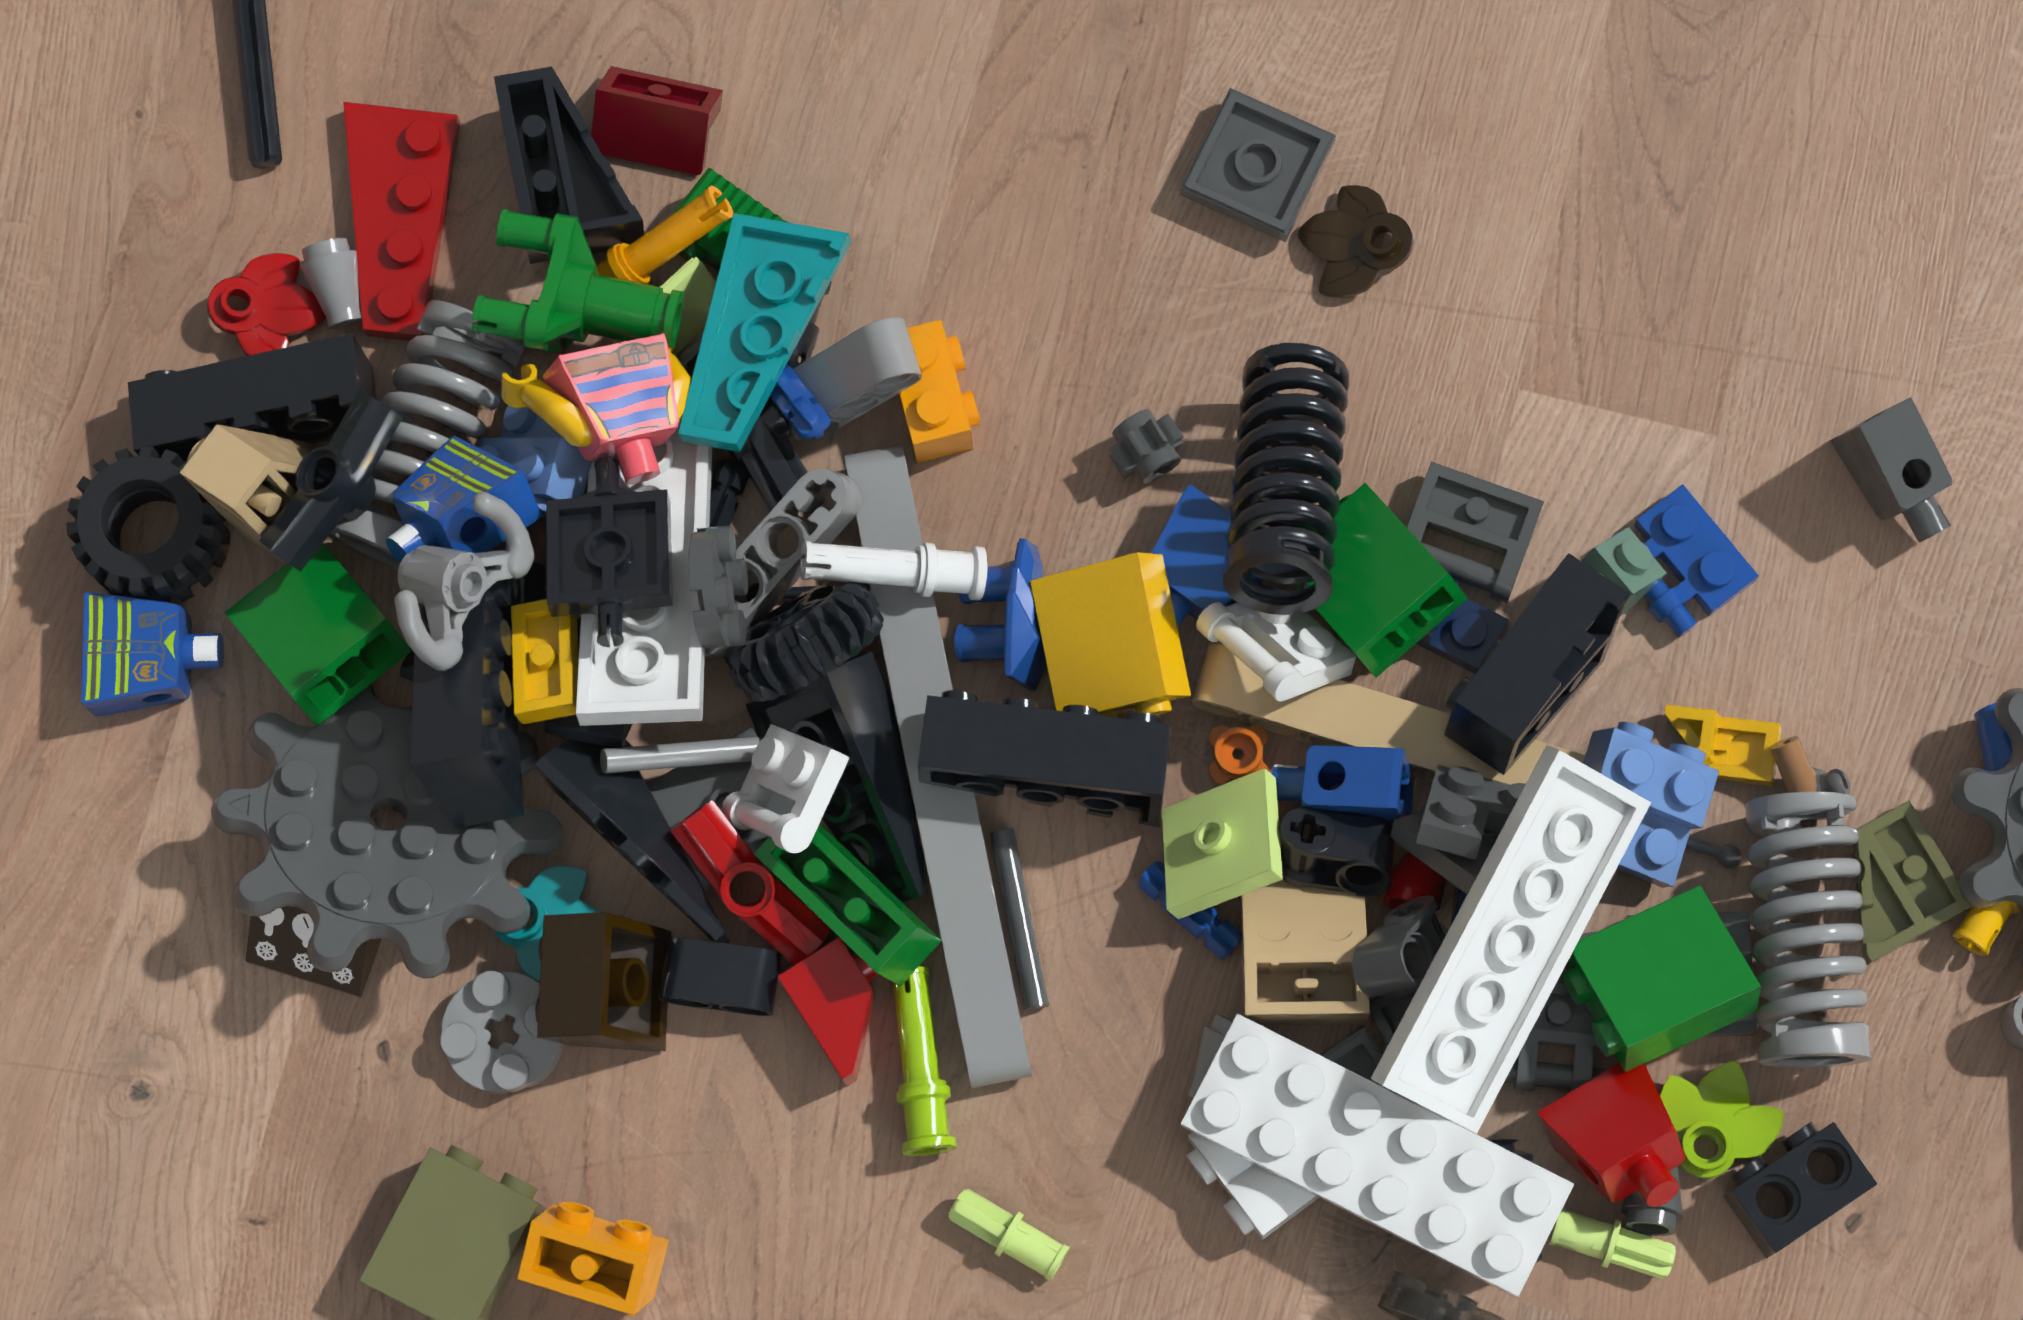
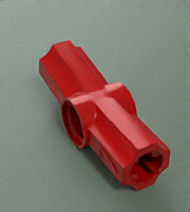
[670,799,832,965]

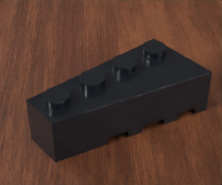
[128,333,376,461]

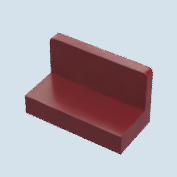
[591,66,723,175]

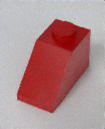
[777,937,878,1087]

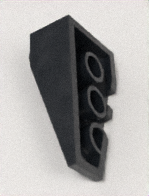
[534,739,730,943]

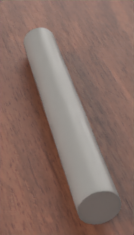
[600,736,765,773]

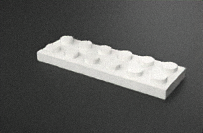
[576,422,712,726]
[1371,745,1651,1134]
[1181,1013,1574,1299]

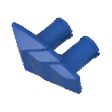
[954,538,1046,691]

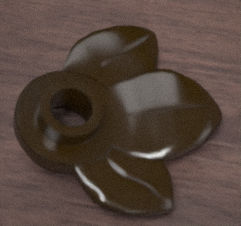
[1297,185,1414,298]

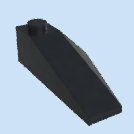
[745,652,927,903]

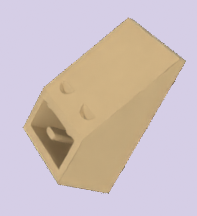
[1241,842,1370,1025]

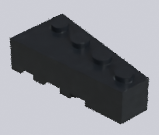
[410,551,524,828]
[918,690,1172,827]

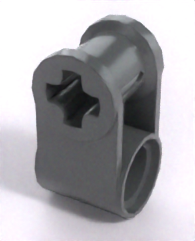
[1352,895,1445,997]

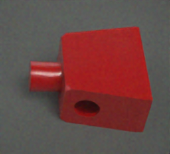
[1537,1063,1686,1207]

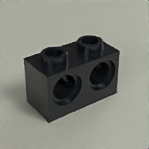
[1723,1122,1877,1258]

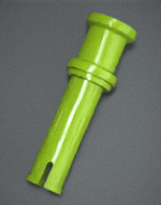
[892,966,957,1157]

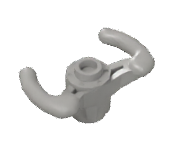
[394,492,534,671]

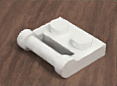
[1196,588,1356,702]
[721,724,850,853]

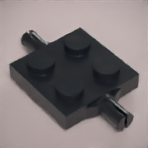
[546,457,673,647]

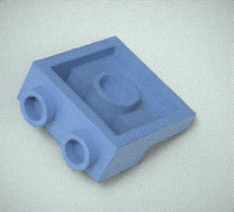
[478,406,592,517]
[1583,722,1719,888]

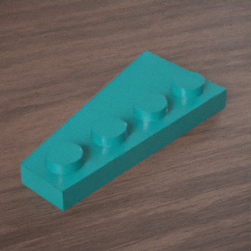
[678,213,852,452]

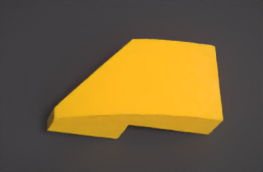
[1664,704,1782,787]

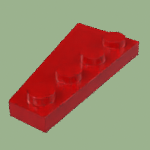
[343,102,461,341]

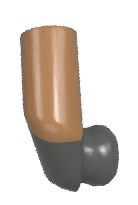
[1770,736,1850,795]

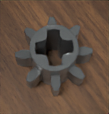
[1110,409,1184,484]

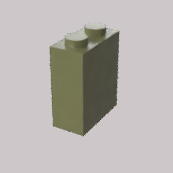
[359,1145,547,1320]

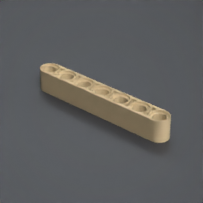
[1191,644,1585,785]

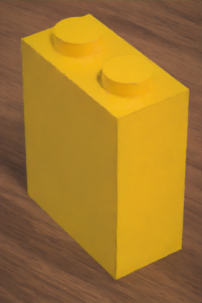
[1030,552,1191,718]

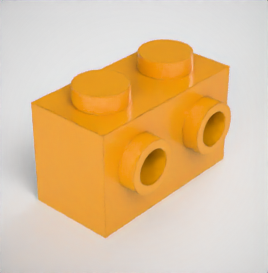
[898,319,981,464]
[517,1201,669,1316]

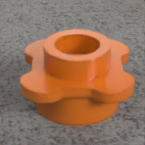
[1208,725,1268,784]

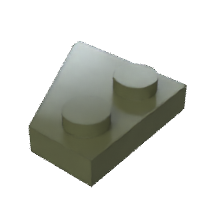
[1854,800,1972,965]

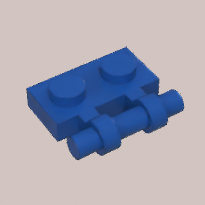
[1612,484,1759,638]

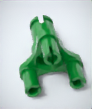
[472,209,684,354]

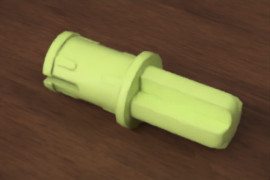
[948,1189,1070,1281]
[1548,1207,1676,1279]

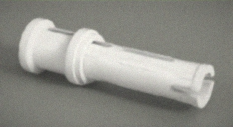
[800,541,987,601]

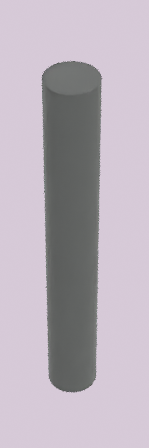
[990,828,1049,1011]

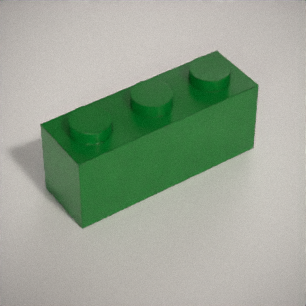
[754,823,942,986]

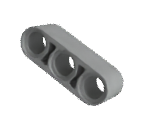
[784,317,922,441]

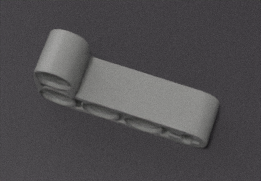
[705,468,861,658]

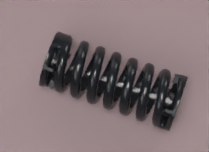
[1223,343,1350,615]

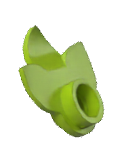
[1660,1061,1784,1179]

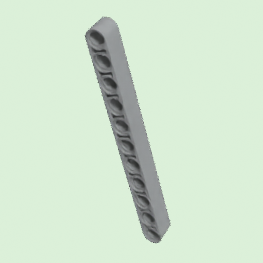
[844,444,1032,1088]

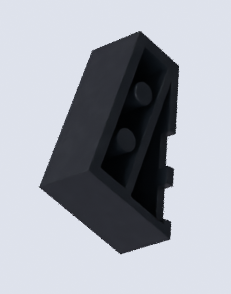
[494,66,644,264]
[1444,553,1629,775]

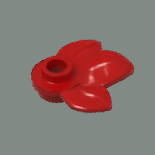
[207,253,326,356]

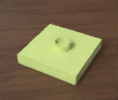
[1162,768,1283,919]

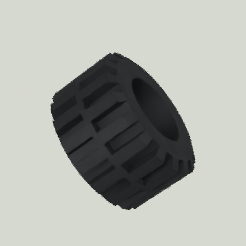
[66,446,230,603]

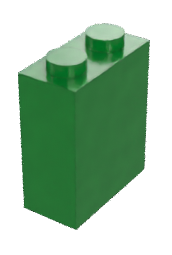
[1294,483,1468,678]
[224,543,412,726]
[1562,885,1761,1072]

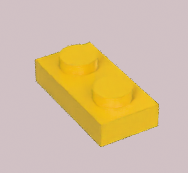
[511,599,579,724]

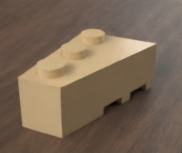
[180,424,319,565]

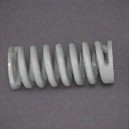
[329,300,525,570]
[1745,792,1872,1068]

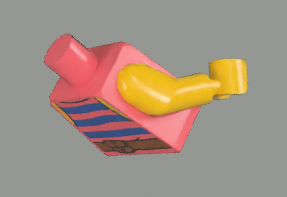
[501,334,692,484]

